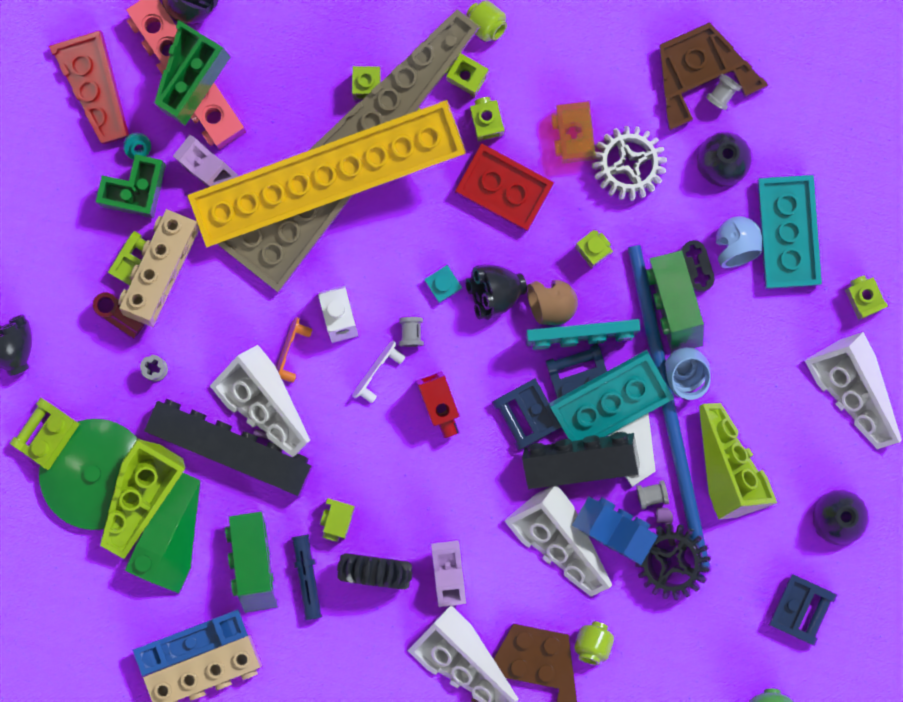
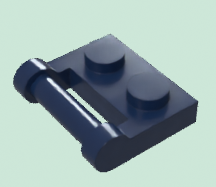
[545,344,607,399]
[491,378,561,451]
[768,574,837,646]

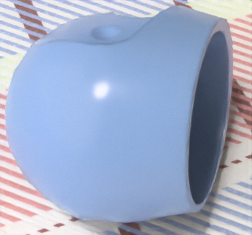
[716,216,762,268]
[665,347,711,400]

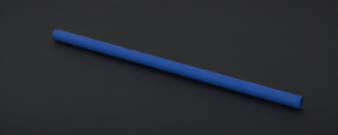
[627,245,710,567]

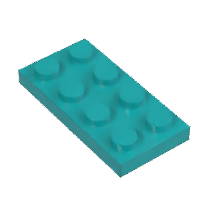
[757,175,822,289]
[525,319,640,350]
[549,350,674,441]

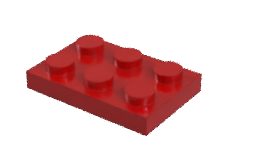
[455,143,554,232]

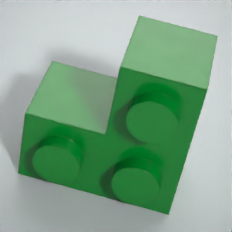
[96,154,166,218]

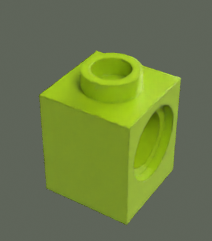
[352,66,381,100]

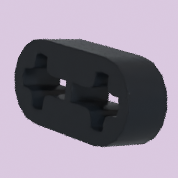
[681,240,715,292]

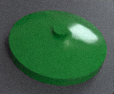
[39,419,138,530]

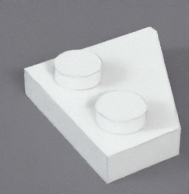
[609,414,656,487]

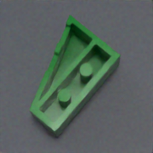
[154,20,231,126]
[646,250,704,354]
[225,511,278,613]

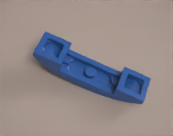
[133,610,248,676]

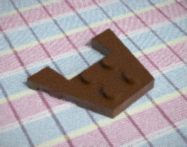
[659,22,768,131]
[471,623,577,702]

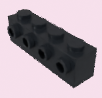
[522,432,640,489]

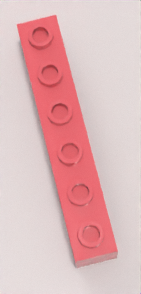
[126,0,246,150]

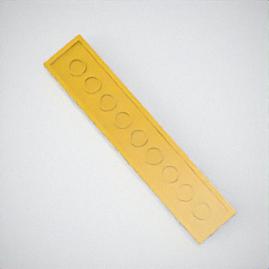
[187,100,466,247]

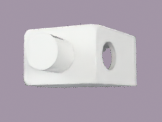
[318,285,359,343]

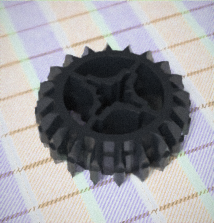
[635,523,711,600]
[337,553,413,590]

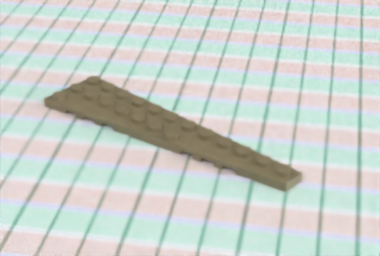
[218,9,480,292]

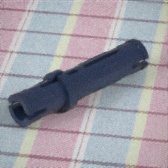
[291,534,322,620]

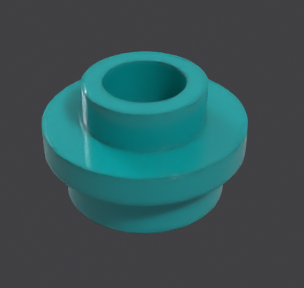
[123,133,151,160]

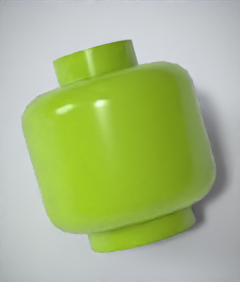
[466,0,507,41]
[574,621,614,665]

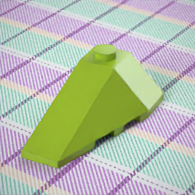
[699,403,777,519]
[100,439,185,559]

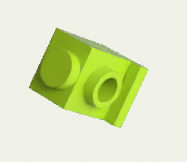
[446,53,489,98]
[470,97,505,142]
[575,230,614,269]
[845,275,888,320]
[320,498,355,542]

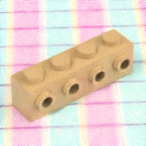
[118,209,199,327]
[143,635,262,702]

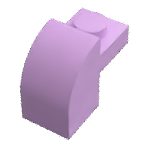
[173,135,238,187]
[431,540,466,607]

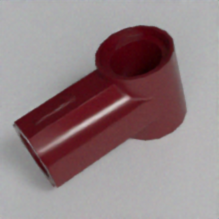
[93,292,145,339]

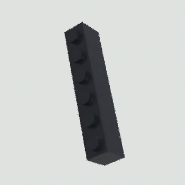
[144,398,313,497]

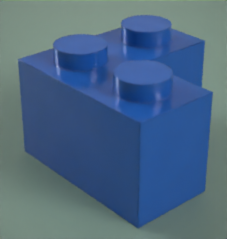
[572,496,658,565]

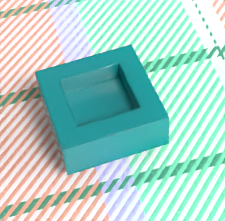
[424,265,462,303]

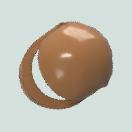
[527,280,578,326]

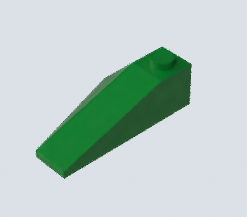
[125,473,201,593]

